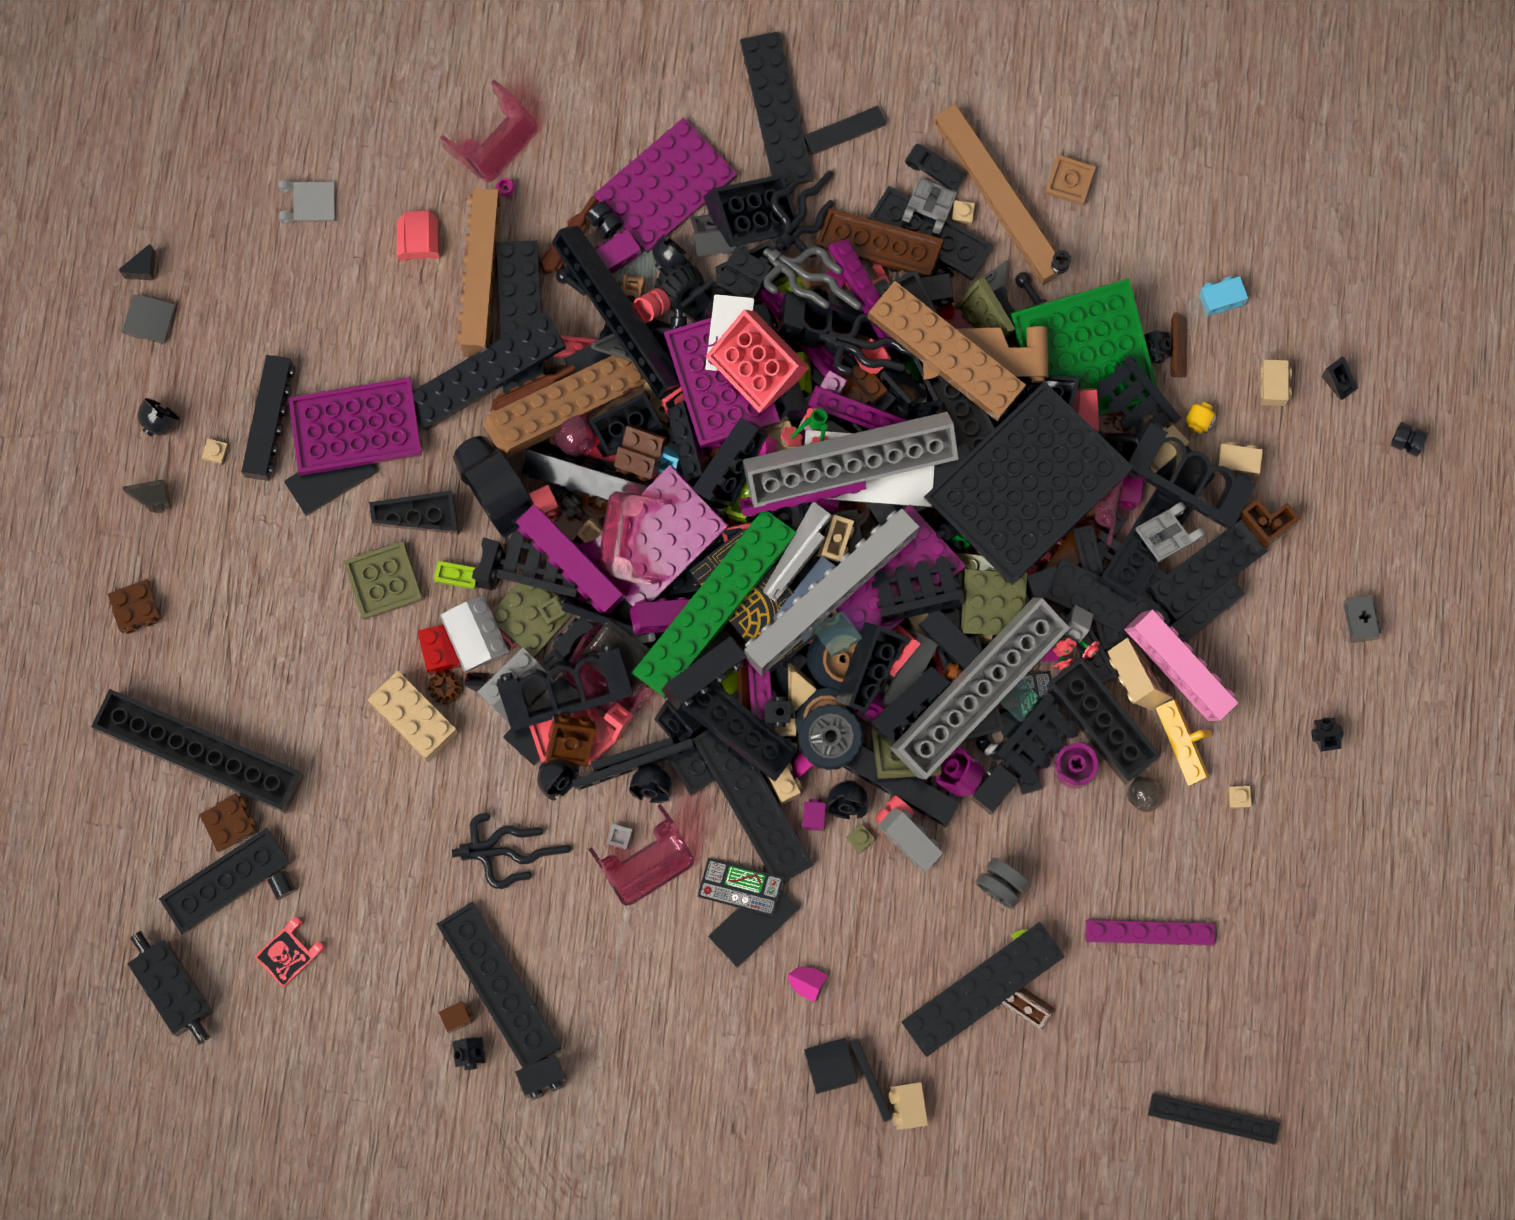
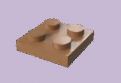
[1045,155,1096,206]

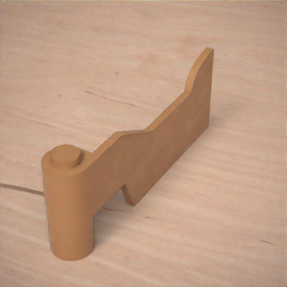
[923,326,1049,383]

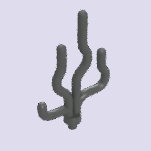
[763,246,862,310]

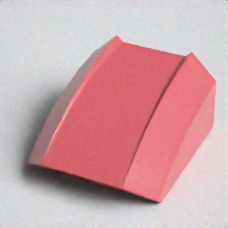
[397,210,440,261]

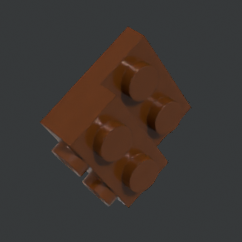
[839,364,888,406]
[614,425,667,481]
[108,579,162,634]
[545,713,596,766]
[199,794,257,853]

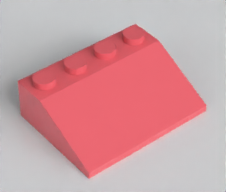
[705,310,809,413]

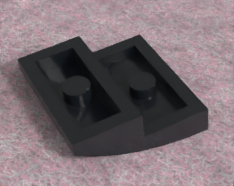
[804,1038,858,1094]

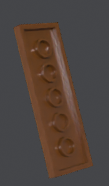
[816,208,944,277]

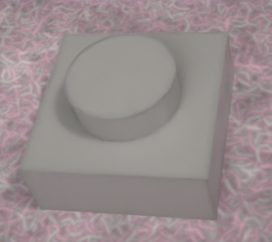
[606,824,633,851]

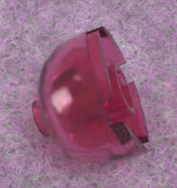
[554,415,597,457]

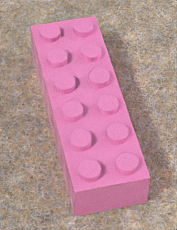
[1124,610,1238,722]

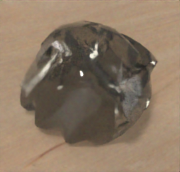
[1127,775,1165,812]

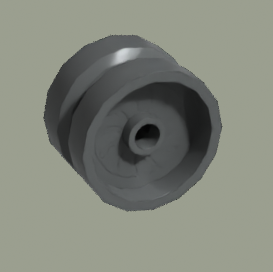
[975,858,1030,910]

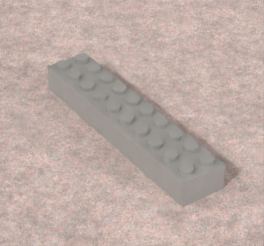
[743,412,958,508]
[744,509,919,676]
[890,598,1069,779]

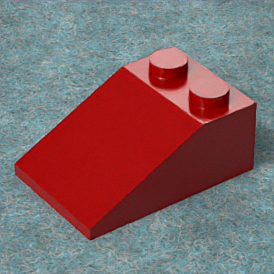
[418,625,462,675]

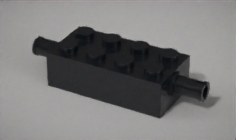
[127,931,213,1045]

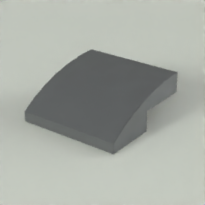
[122,294,175,344]

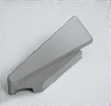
[763,502,833,602]

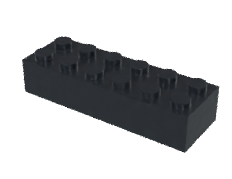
[1046,657,1161,785]

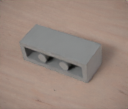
[877,808,943,872]

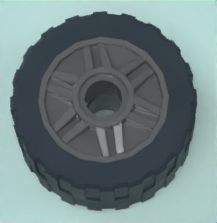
[799,704,863,770]

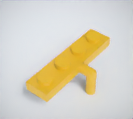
[1156,699,1212,786]

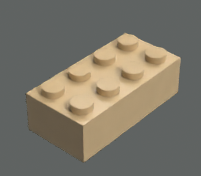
[367,671,458,762]

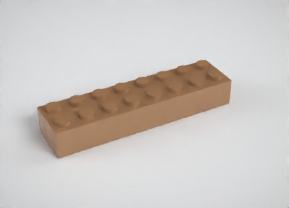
[457,188,502,357]
[868,281,1026,422]
[483,356,646,458]

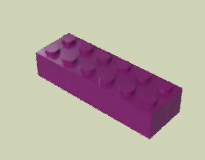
[516,504,626,614]

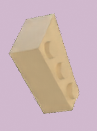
[1107,638,1173,711]

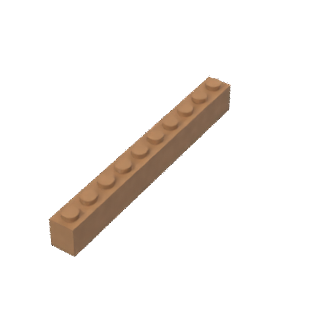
[934,104,1063,286]

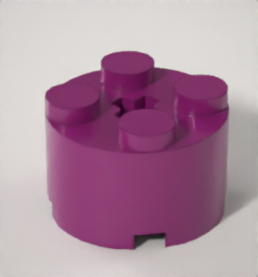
[1054,743,1098,789]
[936,747,985,796]

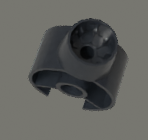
[453,436,532,538]

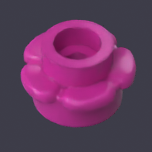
[496,178,516,197]

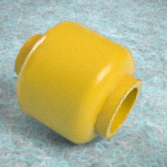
[1186,402,1216,434]

